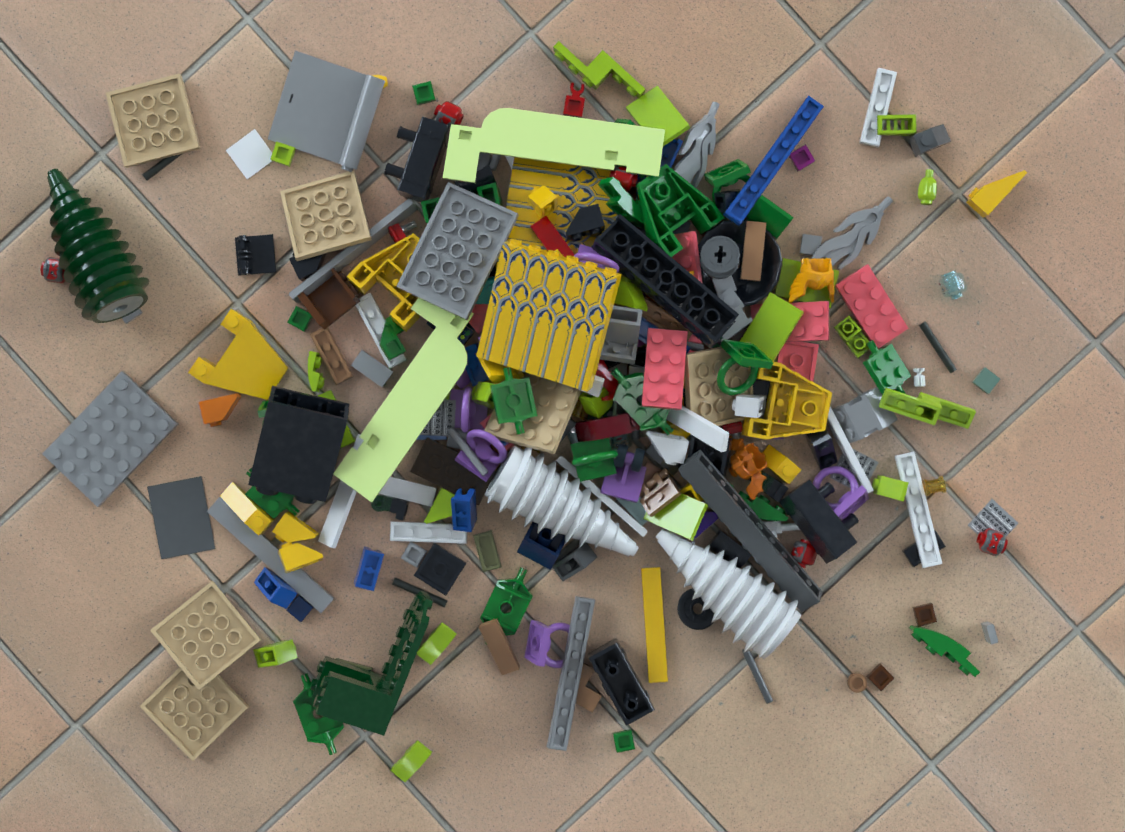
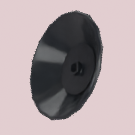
[698,220,783,306]

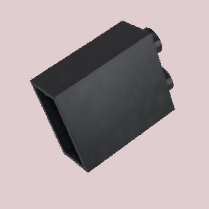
[248,386,349,504]

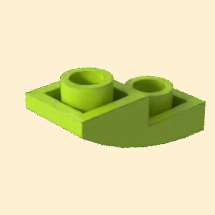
[834,315,870,359]
[308,351,325,392]
[417,622,457,665]
[390,740,432,782]

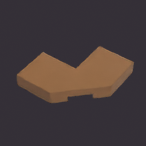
[576,662,602,713]

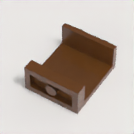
[297,268,360,330]

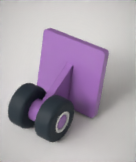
[601,444,646,503]

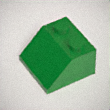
[744,195,794,240]

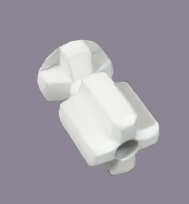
[913,368,925,387]

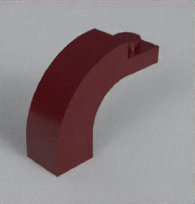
[575,412,640,442]

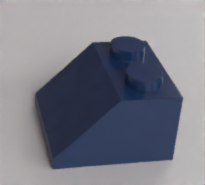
[517,522,565,570]

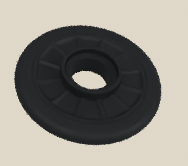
[677,588,715,630]

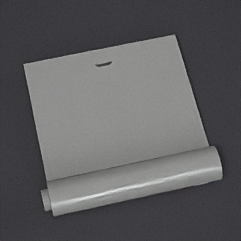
[268,51,385,172]

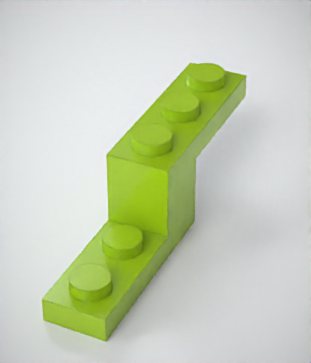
[553,41,645,98]
[879,388,976,429]

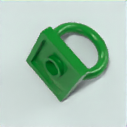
[704,159,751,214]
[717,339,774,395]
[570,438,618,482]

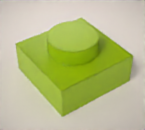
[270,141,296,167]

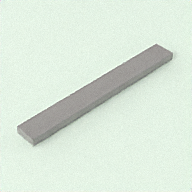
[289,198,418,304]
[207,497,335,613]
[547,596,595,751]

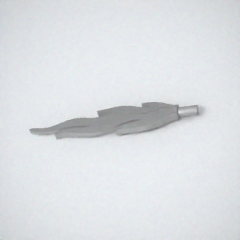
[674,102,720,188]
[811,196,893,269]

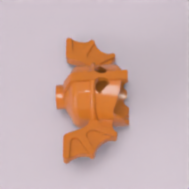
[729,436,767,500]

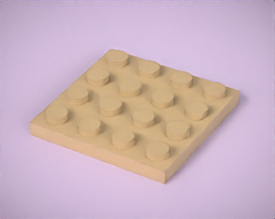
[106,73,200,168]
[280,170,372,261]
[684,342,753,426]
[484,372,581,454]
[150,581,261,690]
[140,667,250,761]

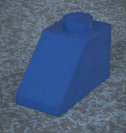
[254,567,297,609]

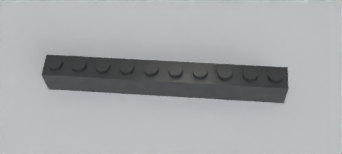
[678,450,823,612]

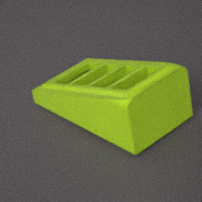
[877,114,917,136]

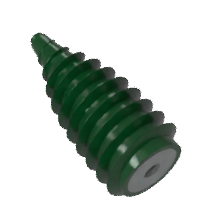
[47,169,150,323]

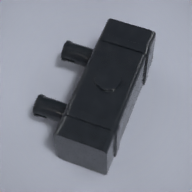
[384,117,450,202]
[779,479,859,564]
[588,638,655,726]

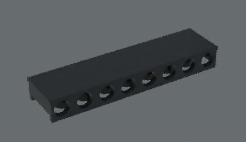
[591,214,739,349]

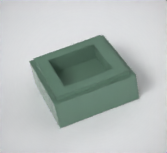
[972,367,1000,394]

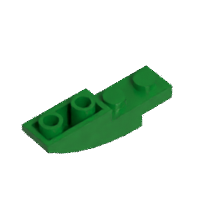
[598,177,645,230]
[729,483,789,521]
[909,625,980,677]

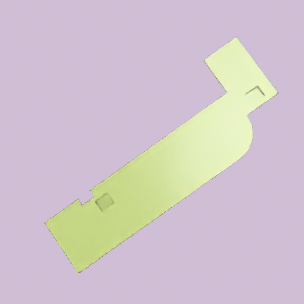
[443,108,665,183]
[333,298,474,502]

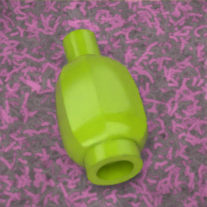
[918,169,937,205]

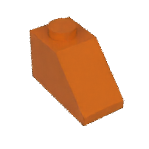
[199,393,241,427]

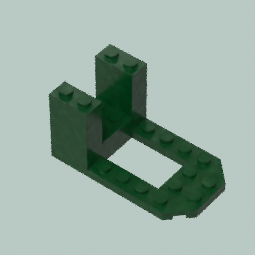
[309,590,433,736]

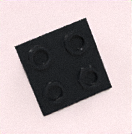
[235,234,276,276]

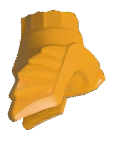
[788,258,834,303]

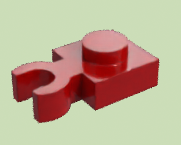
[563,82,585,118]

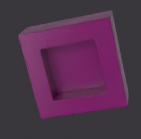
[789,144,815,172]

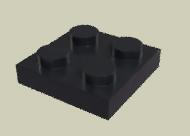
[414,543,467,596]

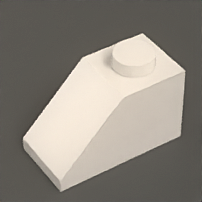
[732,395,766,418]
[646,430,689,465]

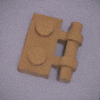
[639,468,681,517]

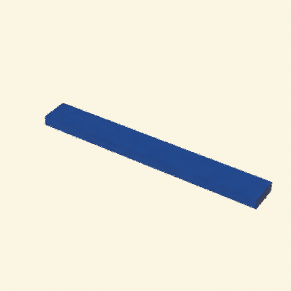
[723,95,824,226]

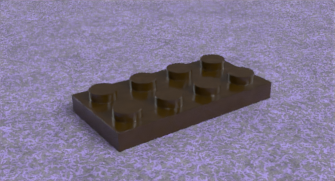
[410,437,496,506]

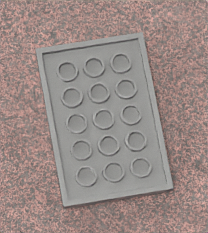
[396,182,519,320]
[42,371,178,507]

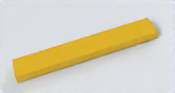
[641,567,668,683]

